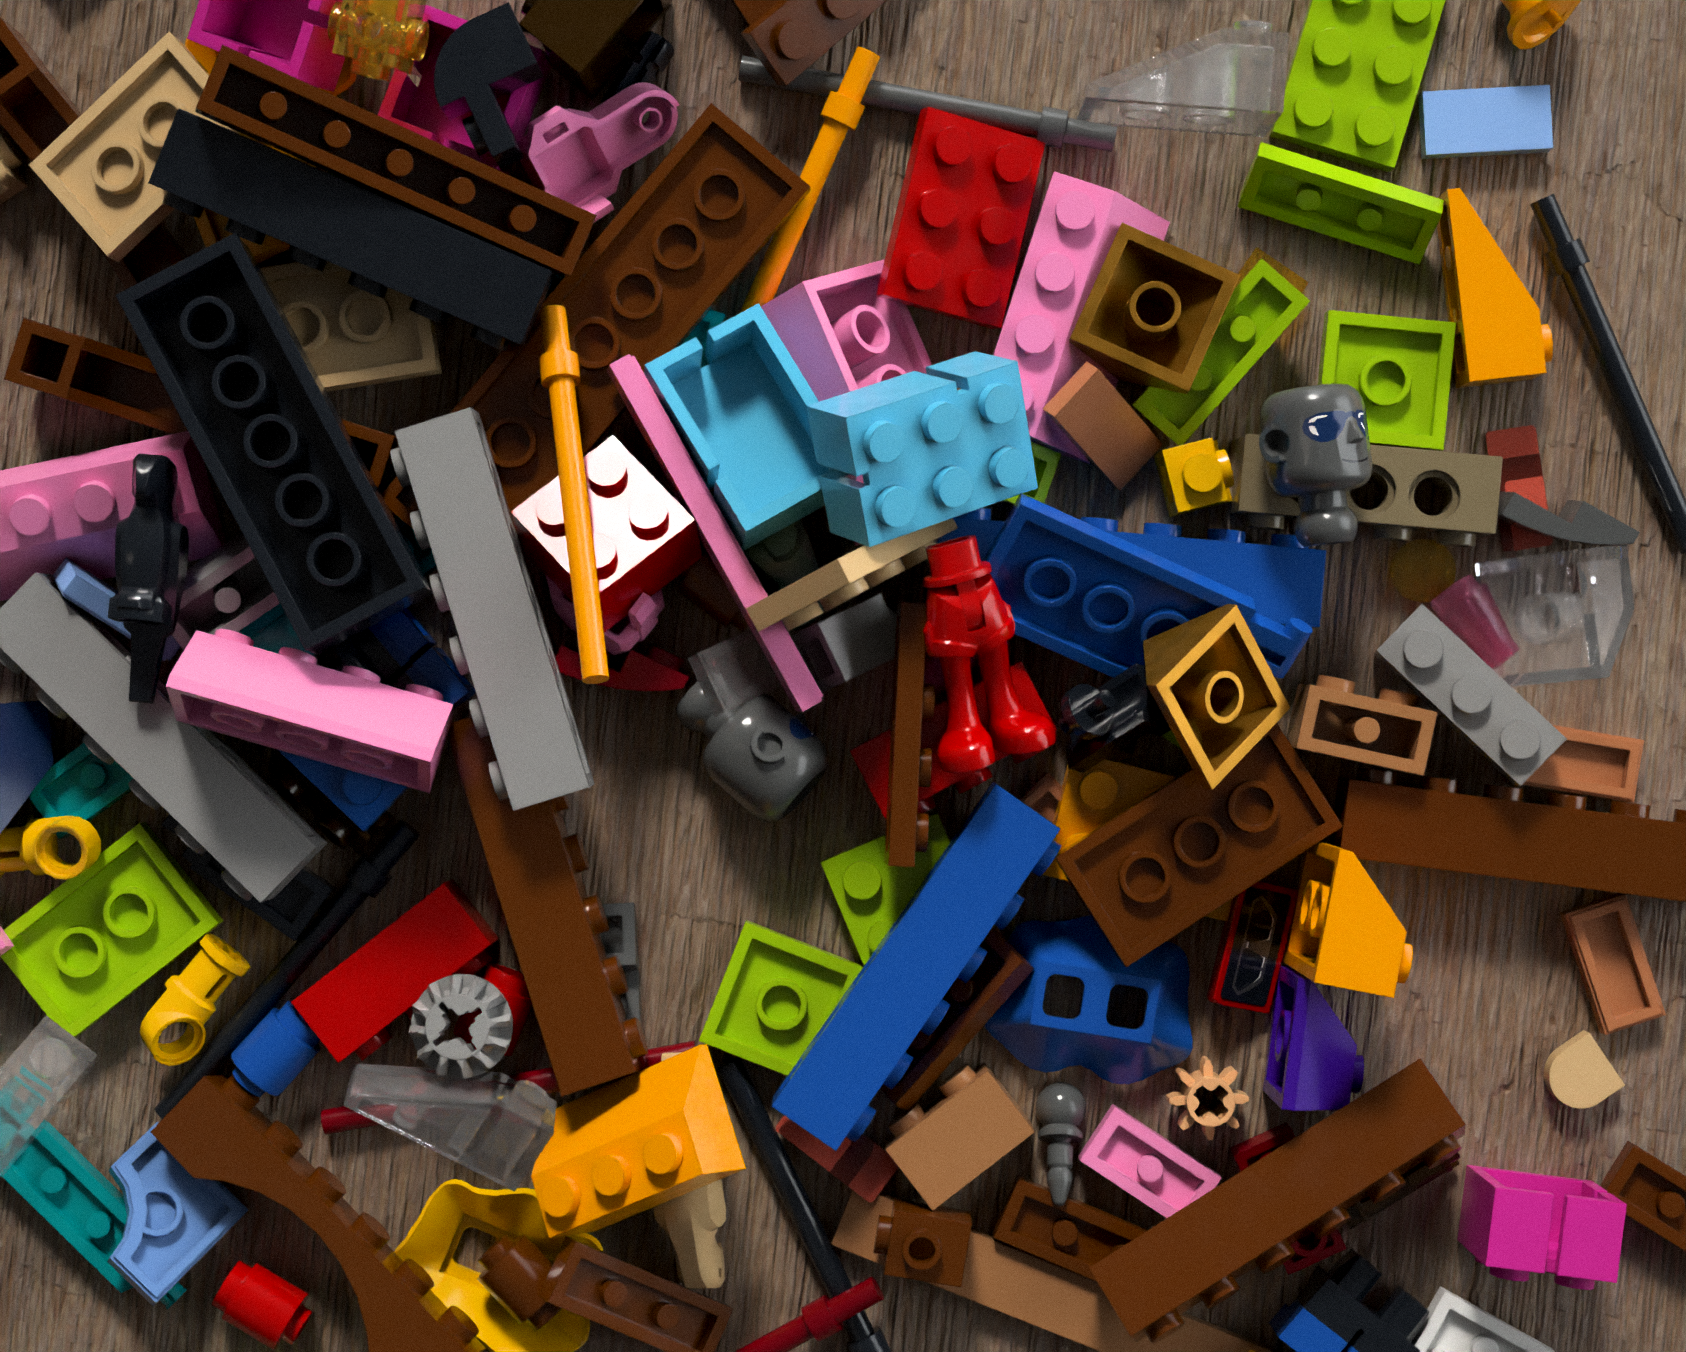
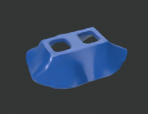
[985,915,1193,1084]

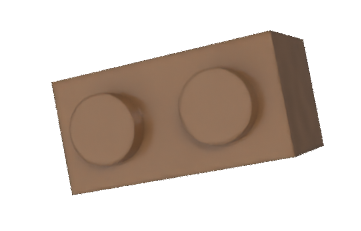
[885,1062,1035,1211]

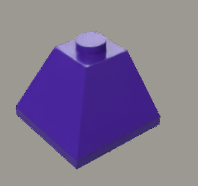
[1263,965,1364,1111]

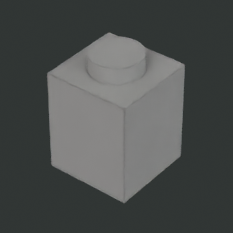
[793,594,896,693]

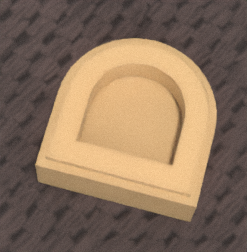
[1544,1030,1625,1109]

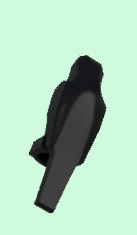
[108,454,189,704]

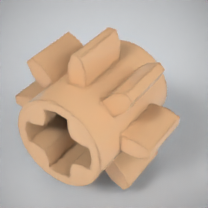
[1166,1056,1249,1140]

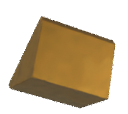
[1069,222,1240,394]
[1143,604,1290,790]

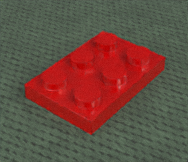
[876,107,1046,329]

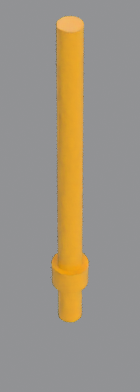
[739,46,880,313]
[539,305,609,684]

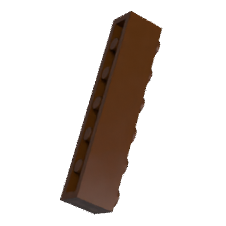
[195,45,597,276]
[448,716,648,1097]
[1330,767,1686,902]
[1089,1059,1466,1344]

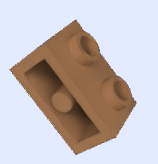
[1286,674,1438,776]

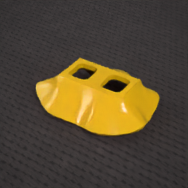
[394,1179,603,1352]

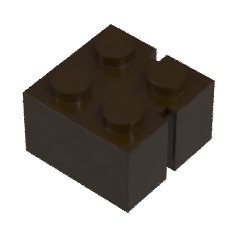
[519,0,673,101]

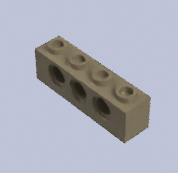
[1230,434,1503,547]

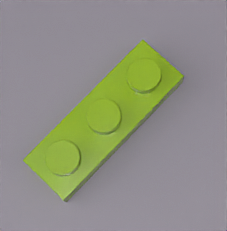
[1238,142,1444,264]
[1132,258,1310,446]

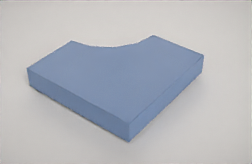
[107,1121,248,1306]

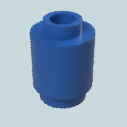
[231,1001,321,1097]

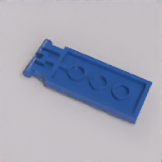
[983,493,1313,678]

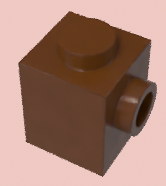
[873,1198,972,1287]

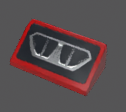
[1206,881,1299,1014]

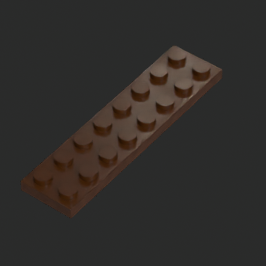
[381,103,811,538]

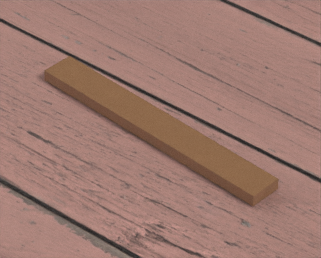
[831,1189,1283,1352]

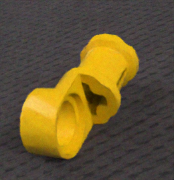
[0,816,101,880]
[139,933,251,1066]

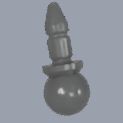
[1036,1082,1086,1207]

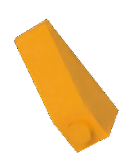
[1437,188,1553,388]

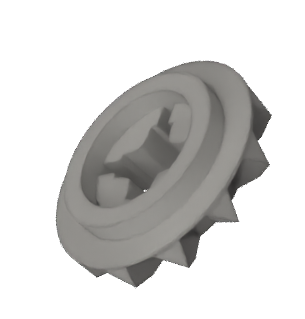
[408,974,513,1079]

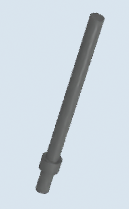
[738,55,1117,152]

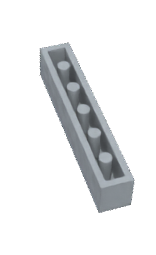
[390,407,595,811]
[0,572,327,903]

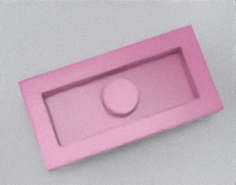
[1078,1104,1222,1218]

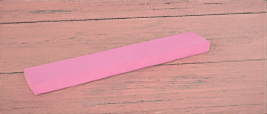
[607,354,823,712]

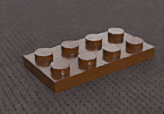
[1054,723,1343,967]

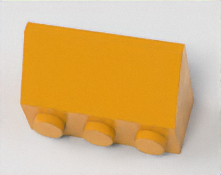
[1283,841,1413,998]
[531,1044,746,1238]

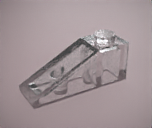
[0,1016,97,1179]
[343,1063,557,1192]

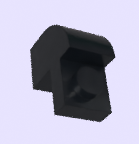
[434,2,544,169]

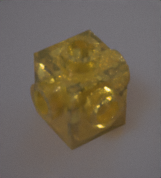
[328,0,429,82]

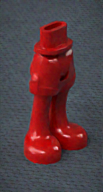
[923,535,1056,773]

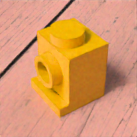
[1154,437,1234,517]

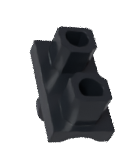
[1059,663,1171,773]

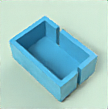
[644,303,857,551]
[806,351,1038,547]

